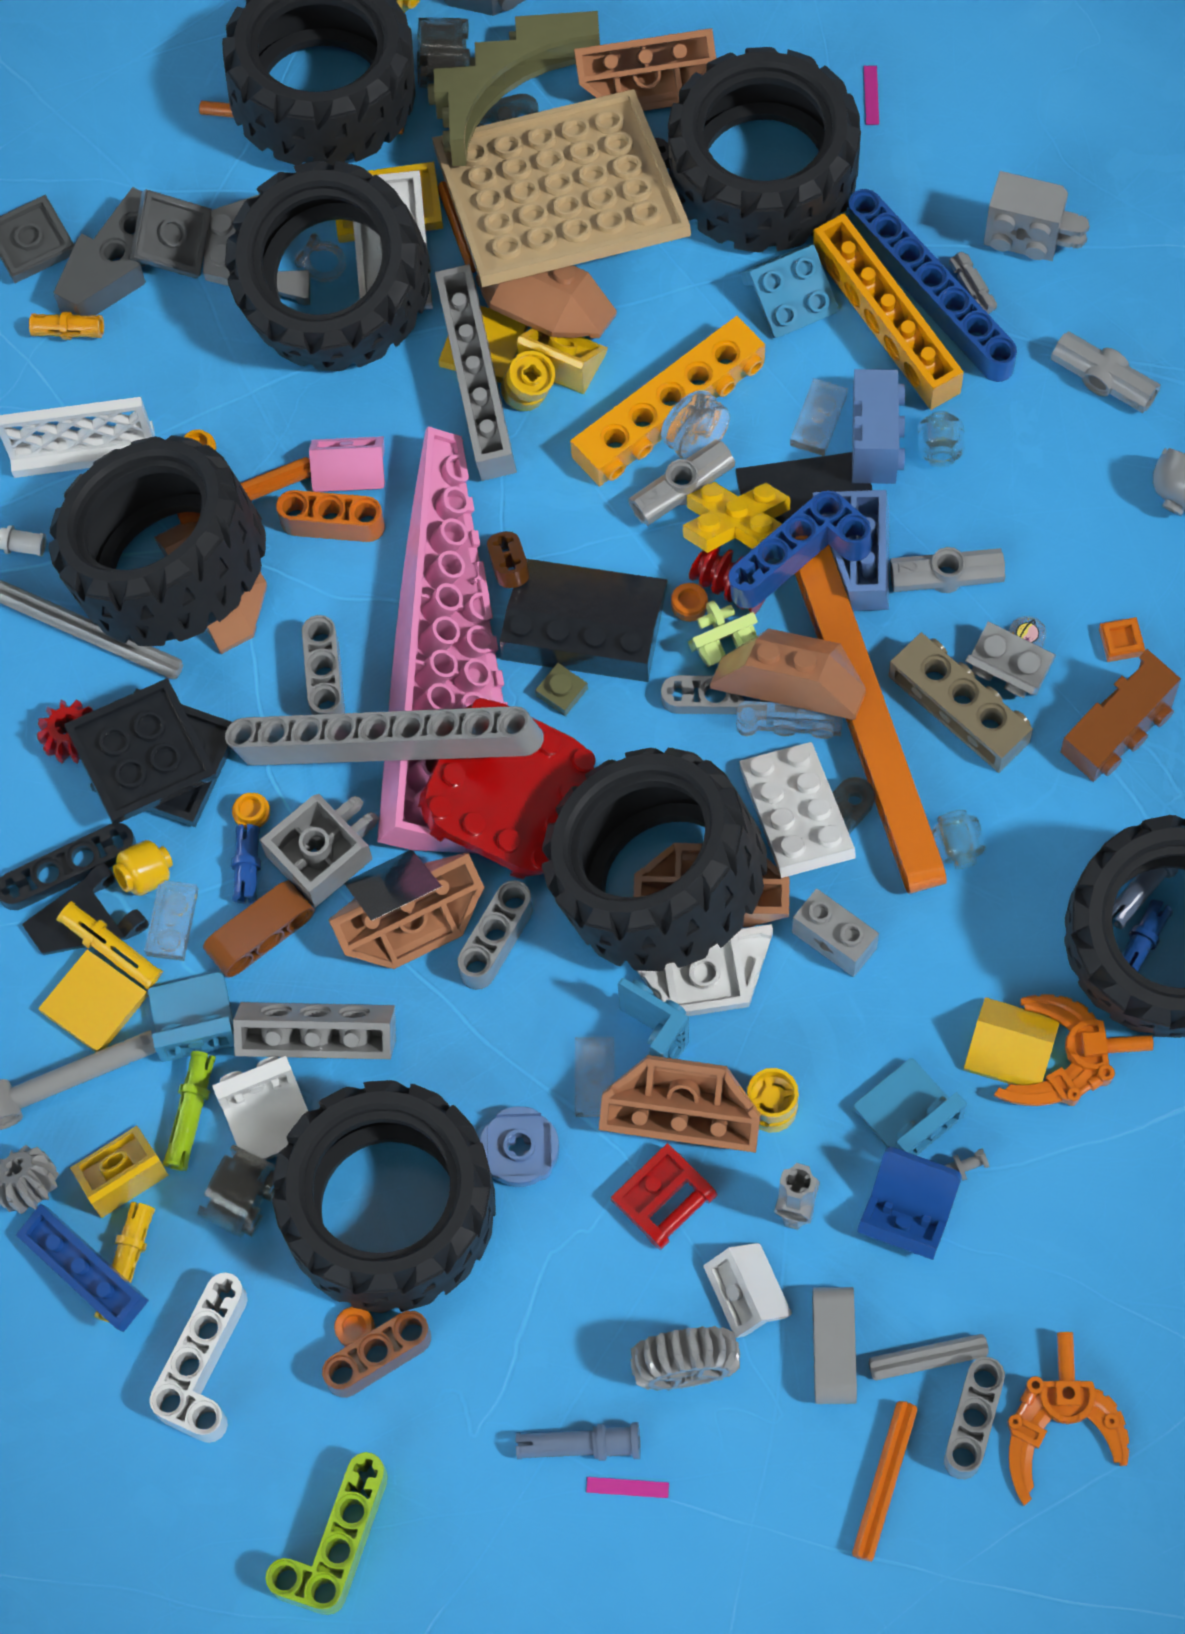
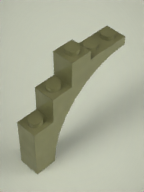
[428,11,600,167]

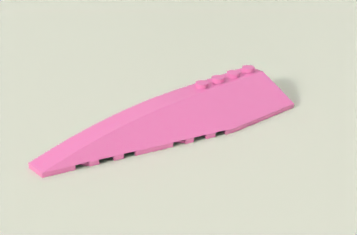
[377,426,508,853]

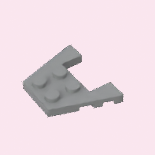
[203,194,311,305]

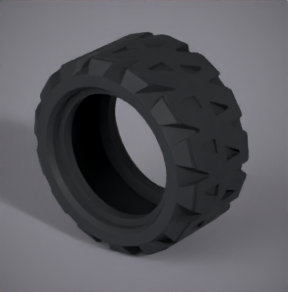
[222,0,416,166]
[668,47,861,252]
[225,161,431,371]
[49,435,266,646]
[542,748,767,971]
[1064,815,1185,1038]
[272,1080,496,1313]

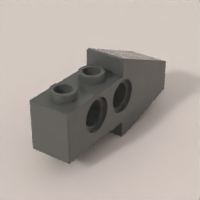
[53,187,147,316]

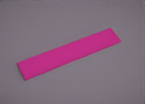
[864,65,879,125]
[586,1477,669,1498]

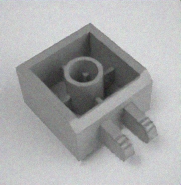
[984,171,1090,261]
[260,794,379,908]

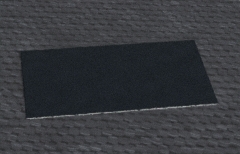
[736,452,872,524]
[344,850,442,921]

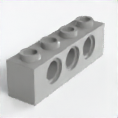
[233,1002,396,1059]

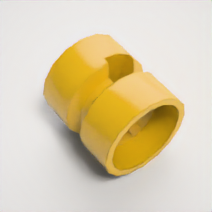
[500,351,556,411]
[747,1068,799,1133]

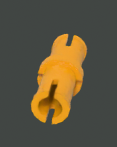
[29,312,104,340]

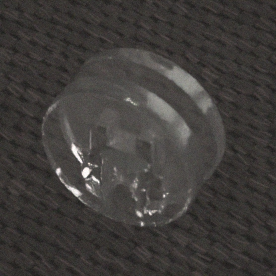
[661,390,730,460]

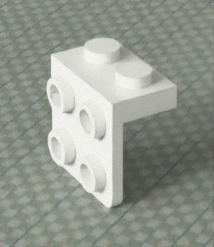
[212,1056,308,1166]

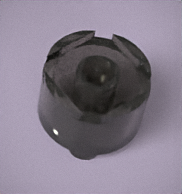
[417,17,470,88]
[197,1145,275,1238]

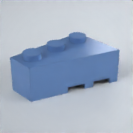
[852,369,905,484]
[812,490,889,611]

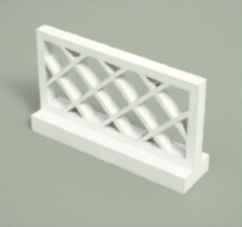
[0,397,155,478]

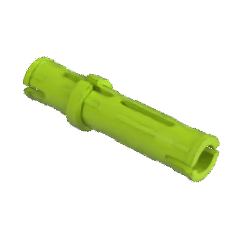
[162,1051,216,1171]

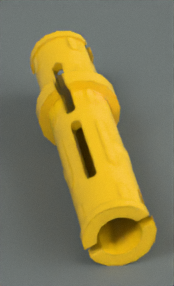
[56,901,163,990]
[94,1202,155,1323]

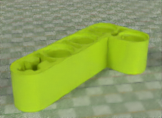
[265,1452,388,1615]

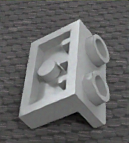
[965,621,1056,698]

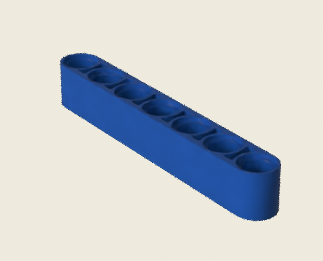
[848,189,1017,382]

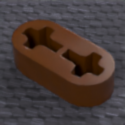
[487,531,529,588]

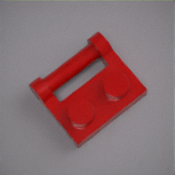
[611,1143,718,1250]

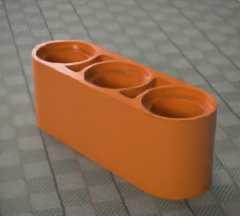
[276,490,385,542]

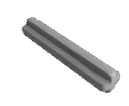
[869,1334,989,1380]

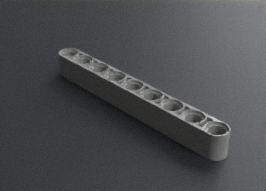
[225,706,544,765]

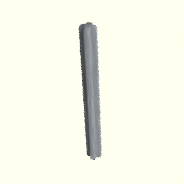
[0,580,183,679]

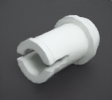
[0,525,46,557]

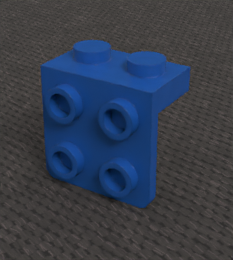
[857,1147,962,1260]

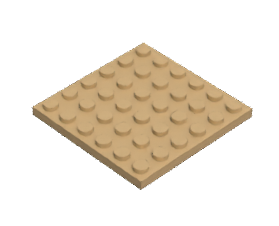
[432,89,691,287]

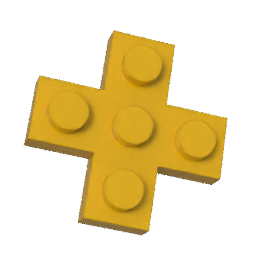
[683,482,790,553]

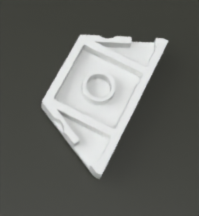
[637,924,773,1016]

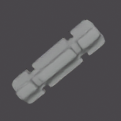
[949,252,997,314]

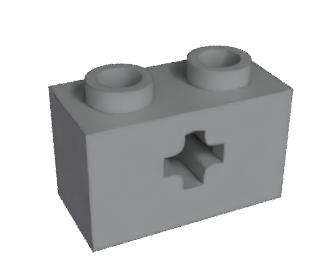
[792,888,879,977]

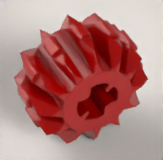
[37,699,94,764]

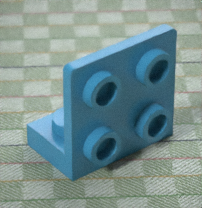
[740,244,839,338]
[148,972,234,1062]
[618,978,689,1059]
[854,1058,967,1156]

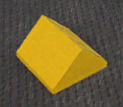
[517,328,608,394]
[963,997,1060,1085]
[70,1126,169,1218]

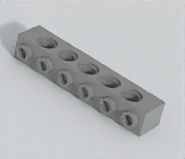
[435,264,517,481]

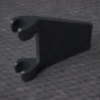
[22,863,149,955]

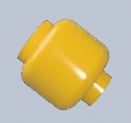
[113,840,173,896]

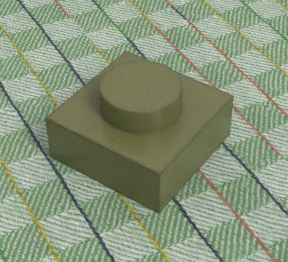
[535,663,588,716]

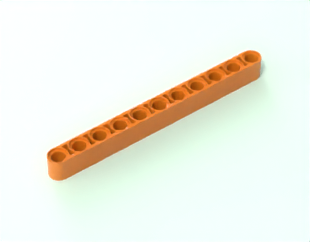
[794,535,947,894]

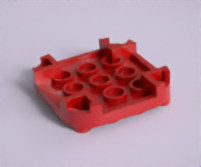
[418,698,596,879]

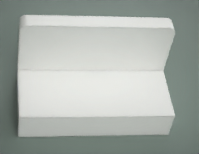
[703,1243,792,1338]

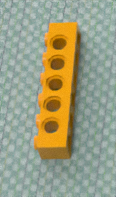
[813,213,964,410]
[570,316,765,487]

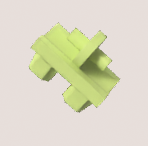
[688,600,758,667]

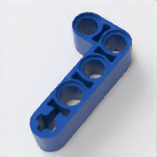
[729,491,872,609]

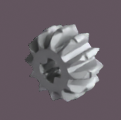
[0,1145,59,1214]

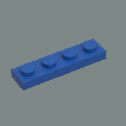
[16,1204,149,1332]

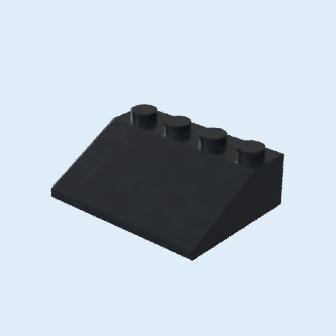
[500,559,668,682]

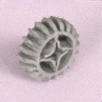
[630,1326,740,1391]

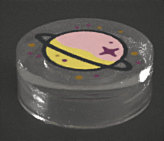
[1009,616,1046,648]

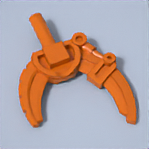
[994,994,1154,1106]
[1007,1332,1129,1506]

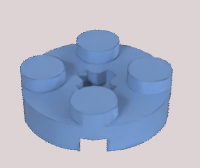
[480,1106,559,1187]

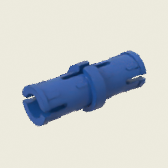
[231,824,261,904]
[1122,899,1173,973]

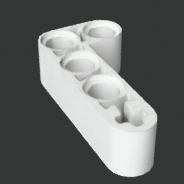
[150,1272,248,1443]

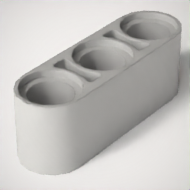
[302,615,345,715]
[458,880,533,990]
[812,1287,857,1404]
[944,1357,1005,1480]

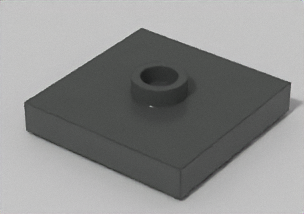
[130,189,212,279]
[0,194,75,284]

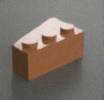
[1060,649,1181,782]

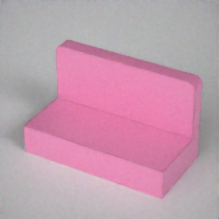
[309,436,385,492]

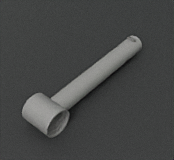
[0,1030,156,1130]

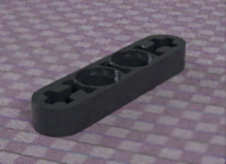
[0,823,137,910]

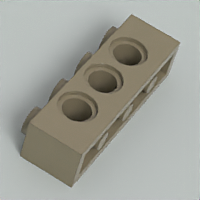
[888,632,1033,773]

